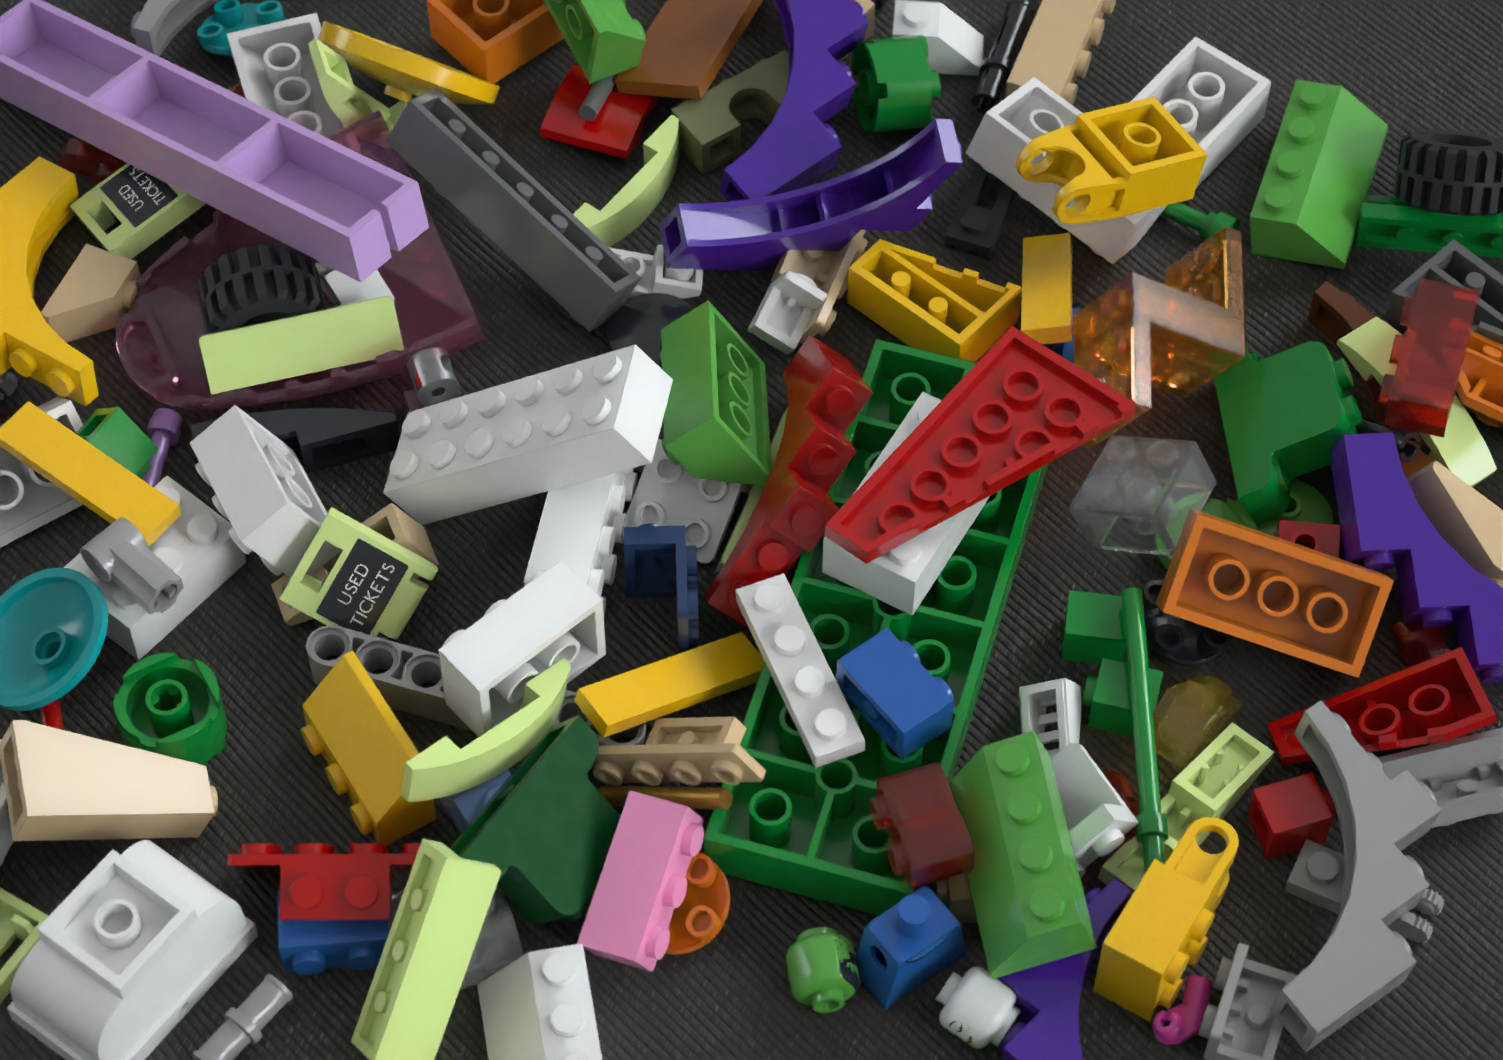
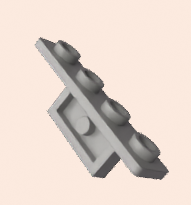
[1378,728,1503,828]

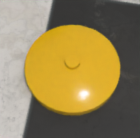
[318,21,500,104]

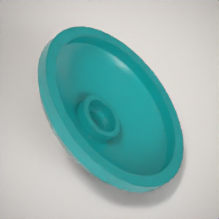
[0,568,108,711]

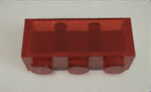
[1378,278,1480,438]

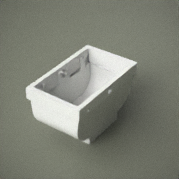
[7,839,258,1060]

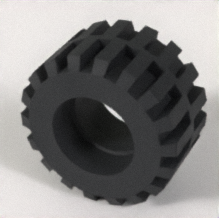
[1394,130,1503,216]
[197,244,326,334]

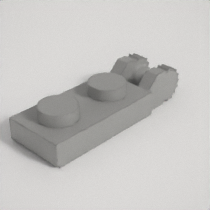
[1285,839,1444,943]

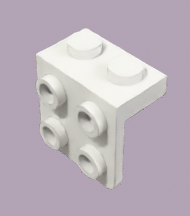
[627,439,752,564]
[1051,743,1139,878]

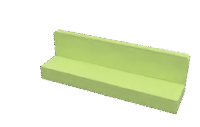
[199,295,405,395]
[351,839,501,1060]

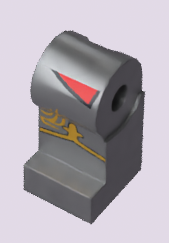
[403,347,461,412]

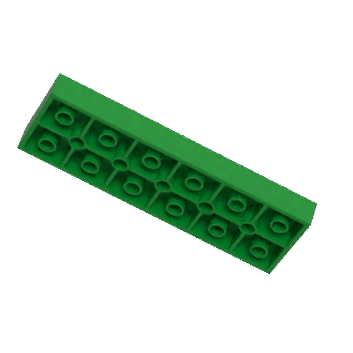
[703,339,1049,916]

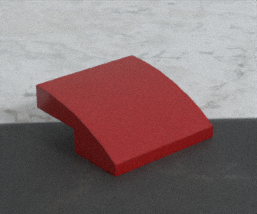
[540,64,659,159]

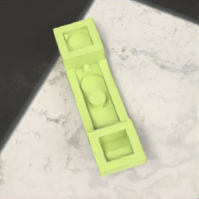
[308,38,408,151]
[573,115,680,247]
[1336,316,1497,487]
[401,658,571,802]

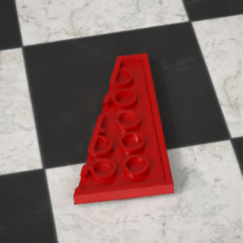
[825,326,1137,564]

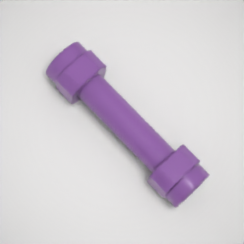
[141,408,182,487]

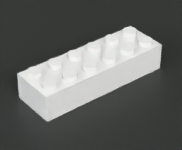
[383,344,673,525]

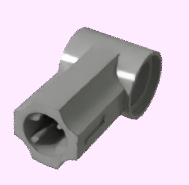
[80,516,184,615]

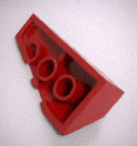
[1267,647,1498,765]

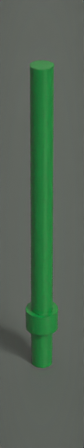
[1122,587,1169,873]

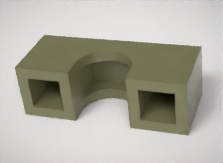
[671,50,788,175]

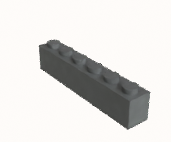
[385,89,641,332]

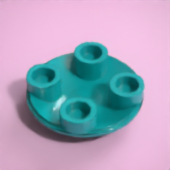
[197,0,286,55]

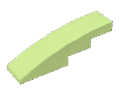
[1098,722,1274,898]

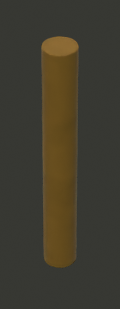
[598,786,732,810]

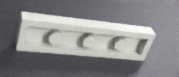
[736,573,865,768]

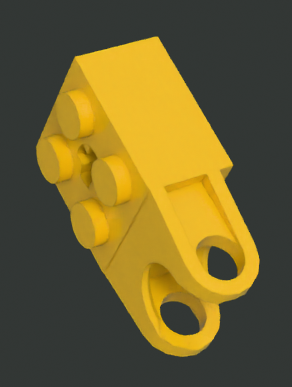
[1016,97,1208,224]
[1093,817,1239,1022]

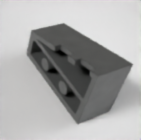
[1384,239,1503,344]

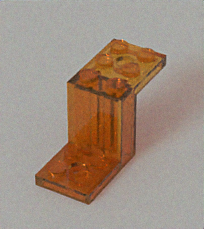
[1072,226,1245,449]

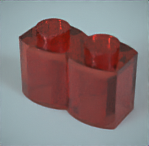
[869,762,975,888]

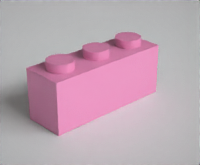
[577,791,704,972]

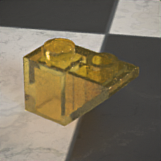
[1153,675,1243,769]

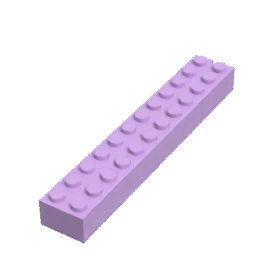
[0,0,429,282]

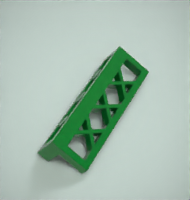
[1355,194,1503,258]

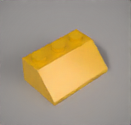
[300,650,437,845]

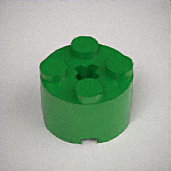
[851,35,940,133]
[113,653,227,765]

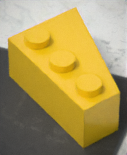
[847,239,1022,363]

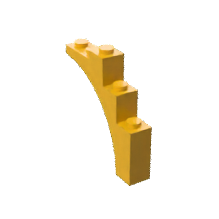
[0,156,99,407]

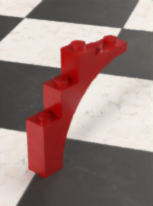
[704,335,873,627]

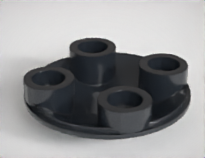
[607,293,694,369]
[1142,578,1232,666]

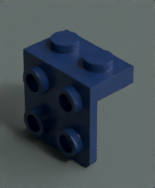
[624,523,699,653]

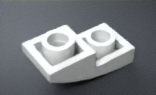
[609,244,703,299]

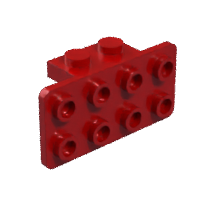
[227,843,421,920]

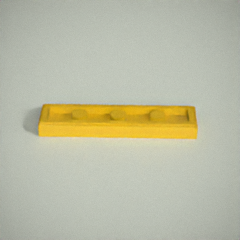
[1021,233,1072,345]
[0,401,182,547]
[574,632,765,738]

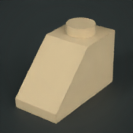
[41,244,145,343]

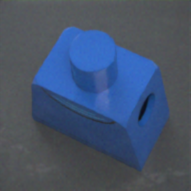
[856,886,967,1010]

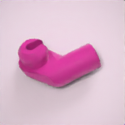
[1152,975,1213,1045]

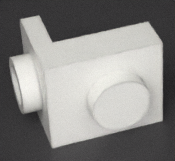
[747,271,827,355]

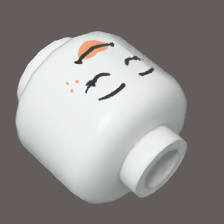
[936,966,1021,1049]

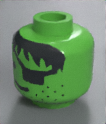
[785,927,861,1013]

